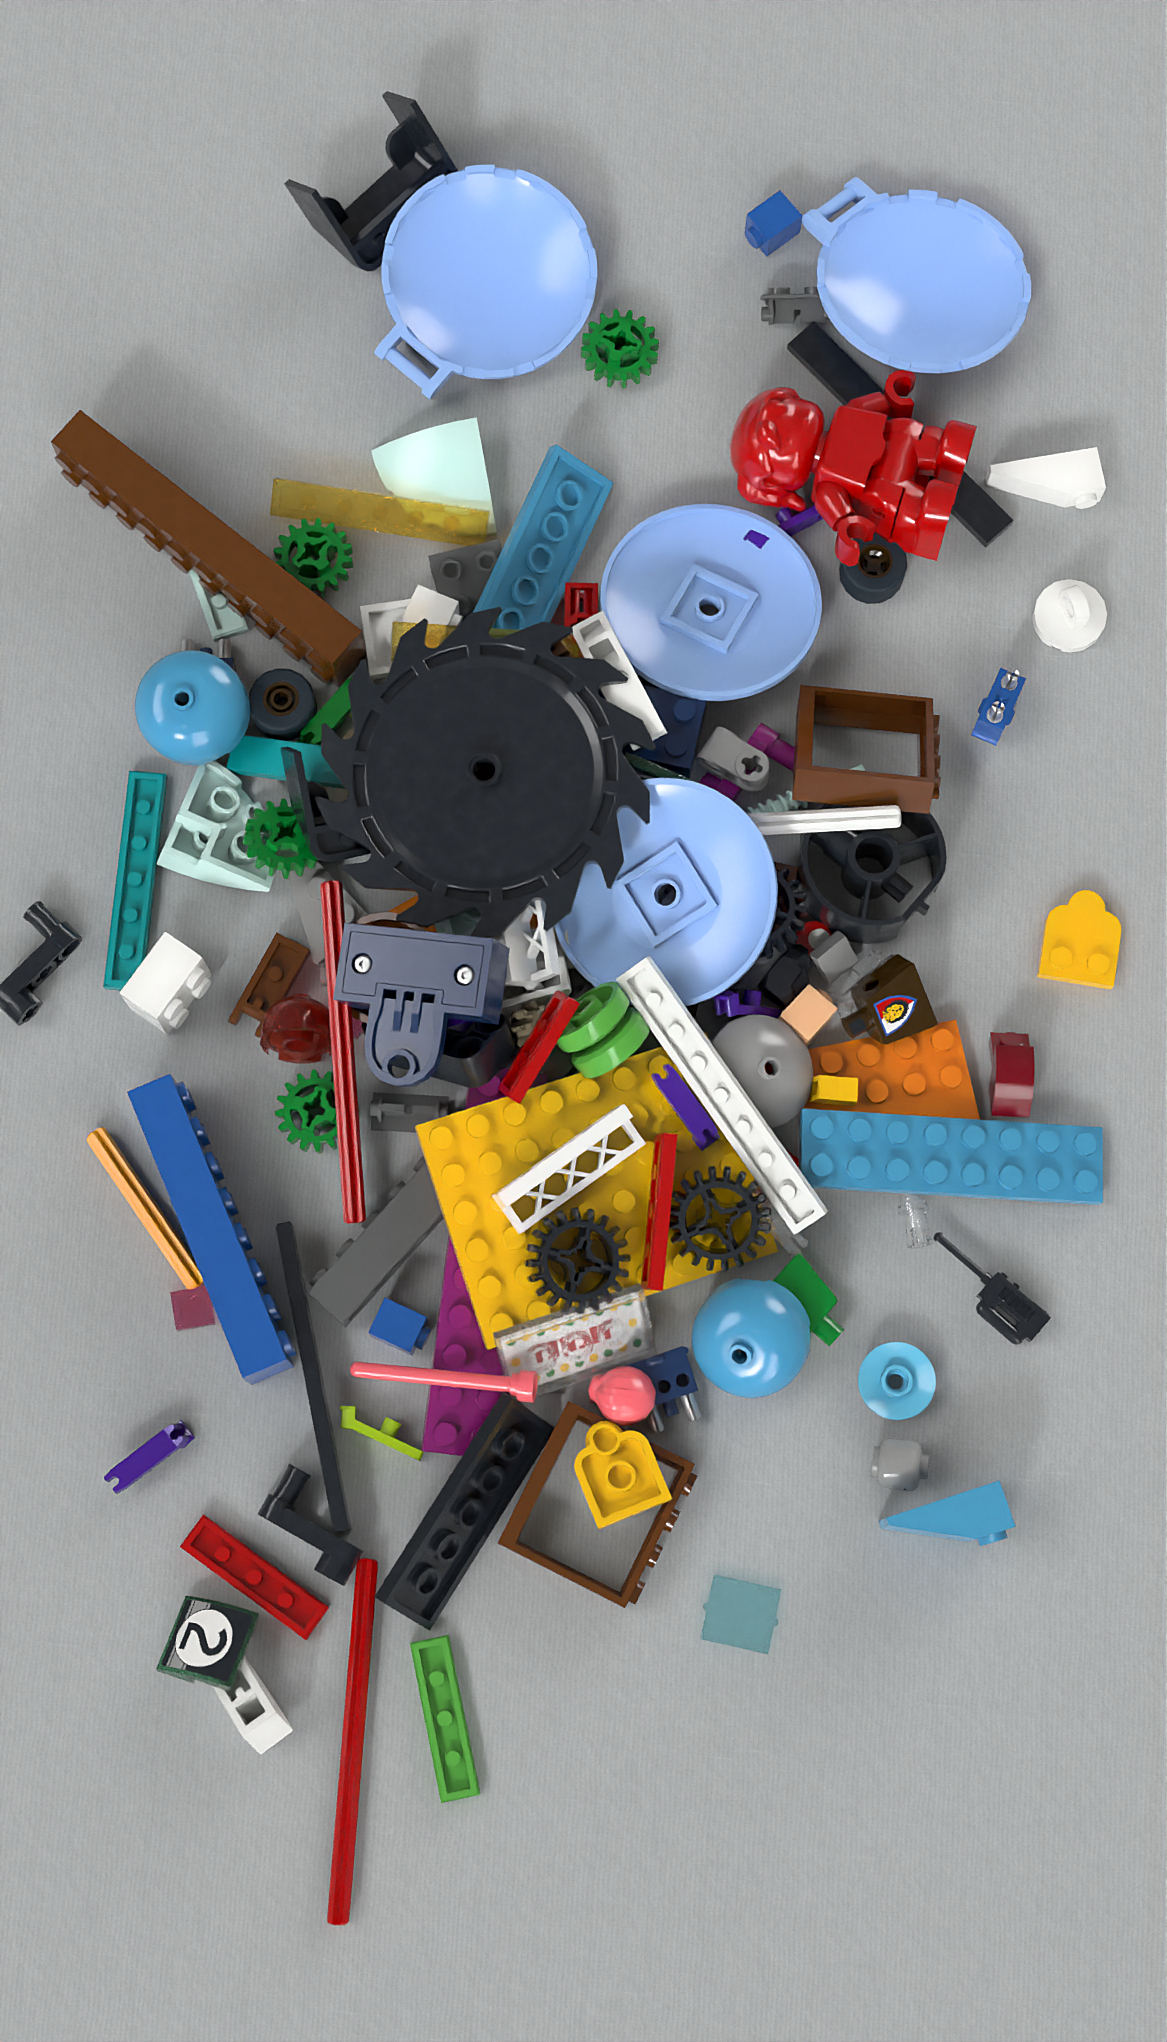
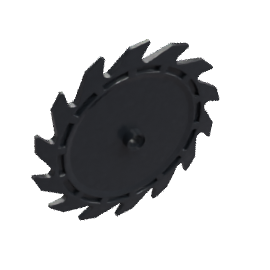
[314,607,656,938]

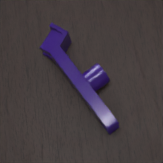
[743,505,823,549]
[712,989,782,1018]
[651,1064,720,1151]
[104,1420,195,1494]

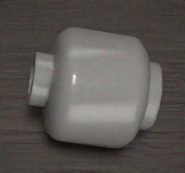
[872,1438,929,1491]

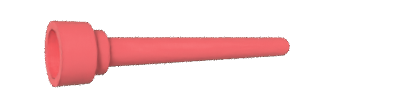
[350,1362,538,1403]

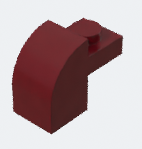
[988,1032,1035,1117]

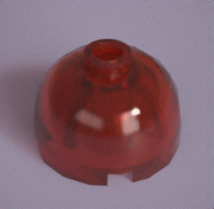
[260,993,332,1064]

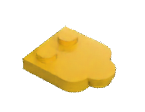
[1037,890,1121,990]
[574,1421,672,1530]

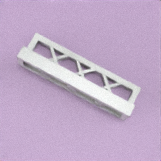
[494,900,561,986]
[492,1104,646,1234]

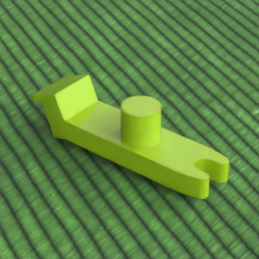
[339,1406,424,1461]

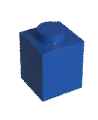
[745,190,803,256]
[368,1298,432,1356]

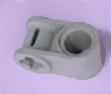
[696,727,769,792]

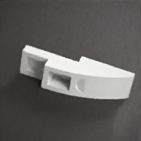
[571,610,667,751]

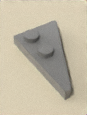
[278,836,368,968]

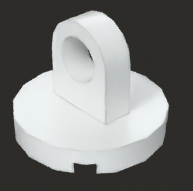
[1032,579,1107,653]

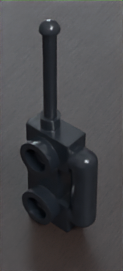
[933,1232,1051,1345]

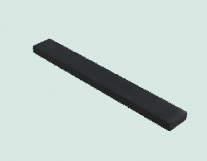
[787,321,1014,548]
[275,1221,352,1533]

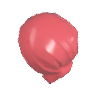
[588,1366,656,1426]

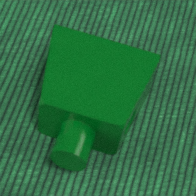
[773,1252,845,1347]

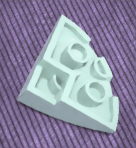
[371,417,497,537]
[157,760,274,892]

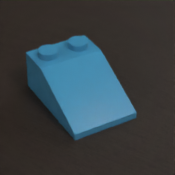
[878,1480,1016,1546]

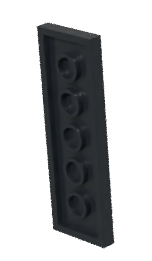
[374,1392,554,1631]

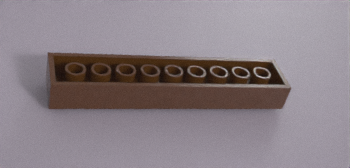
[51,410,367,688]

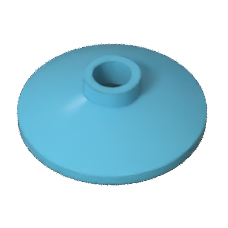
[858,1342,936,1420]

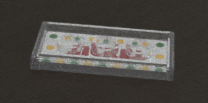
[493,1284,657,1402]

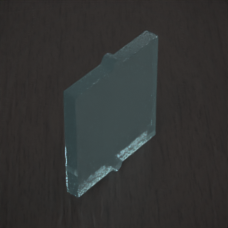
[700,1575,781,1654]

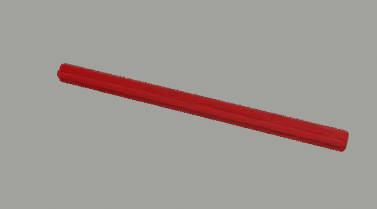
[320,880,366,1224]
[327,1558,378,1926]

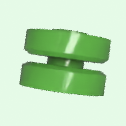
[556,981,650,1079]

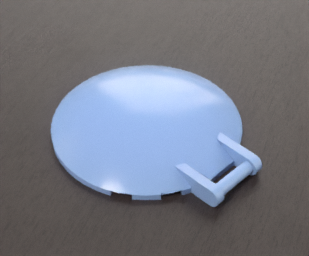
[374,165,597,400]
[802,177,1031,373]

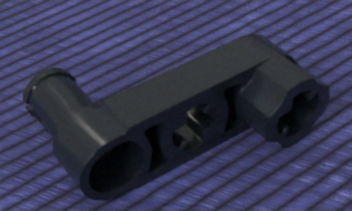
[0,901,82,1026]
[257,1464,364,1586]

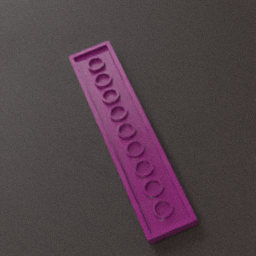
[421,1068,548,1456]

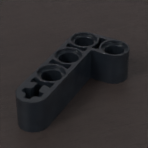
[361,1013,516,1088]

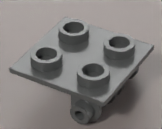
[428,539,502,621]

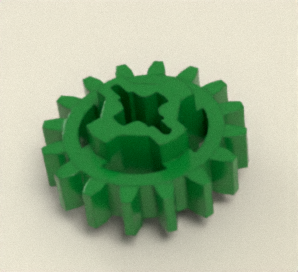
[581,309,659,388]
[273,518,354,597]
[243,799,317,879]
[275,1069,359,1154]

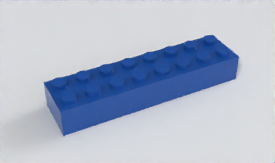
[127,1074,297,1385]

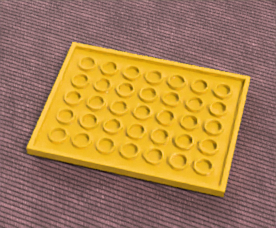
[414,1032,778,1350]

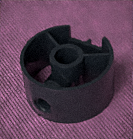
[796,803,947,944]

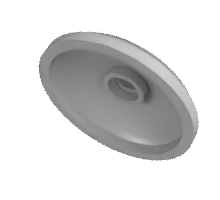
[711,1015,813,1128]

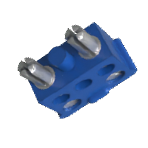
[971,668,1026,746]

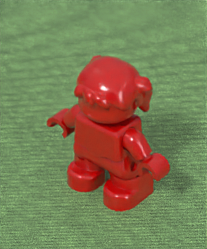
[729,370,977,566]

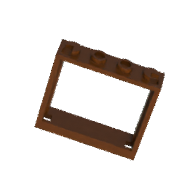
[792,685,941,814]
[498,1401,698,1608]

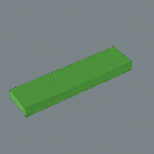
[410,1635,481,1803]

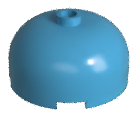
[135,650,250,766]
[692,1278,811,1398]

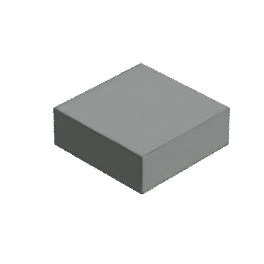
[810,931,858,984]

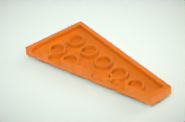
[764,1019,980,1120]

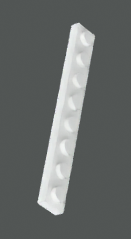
[616,956,828,1235]

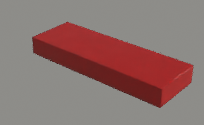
[499,990,580,1104]

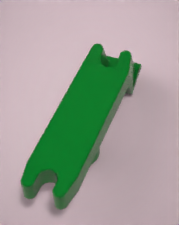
[296,675,353,746]

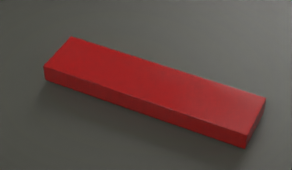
[641,1133,678,1291]
[180,1514,330,1640]

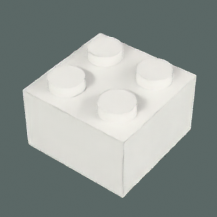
[120,932,212,1035]

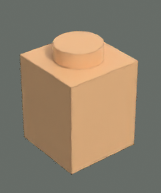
[778,984,838,1047]

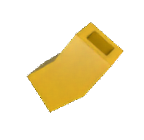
[809,1075,858,1106]

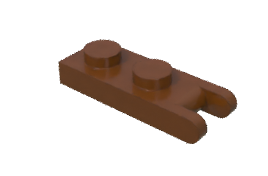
[228,932,311,1039]

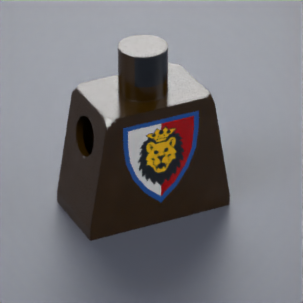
[841,954,938,1044]

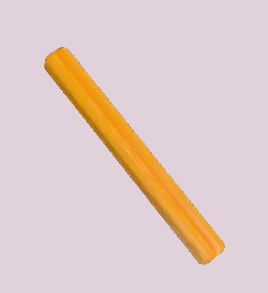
[87,1127,204,1290]

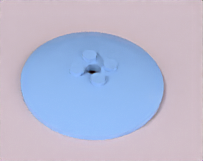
[600,504,822,701]
[554,778,778,1007]

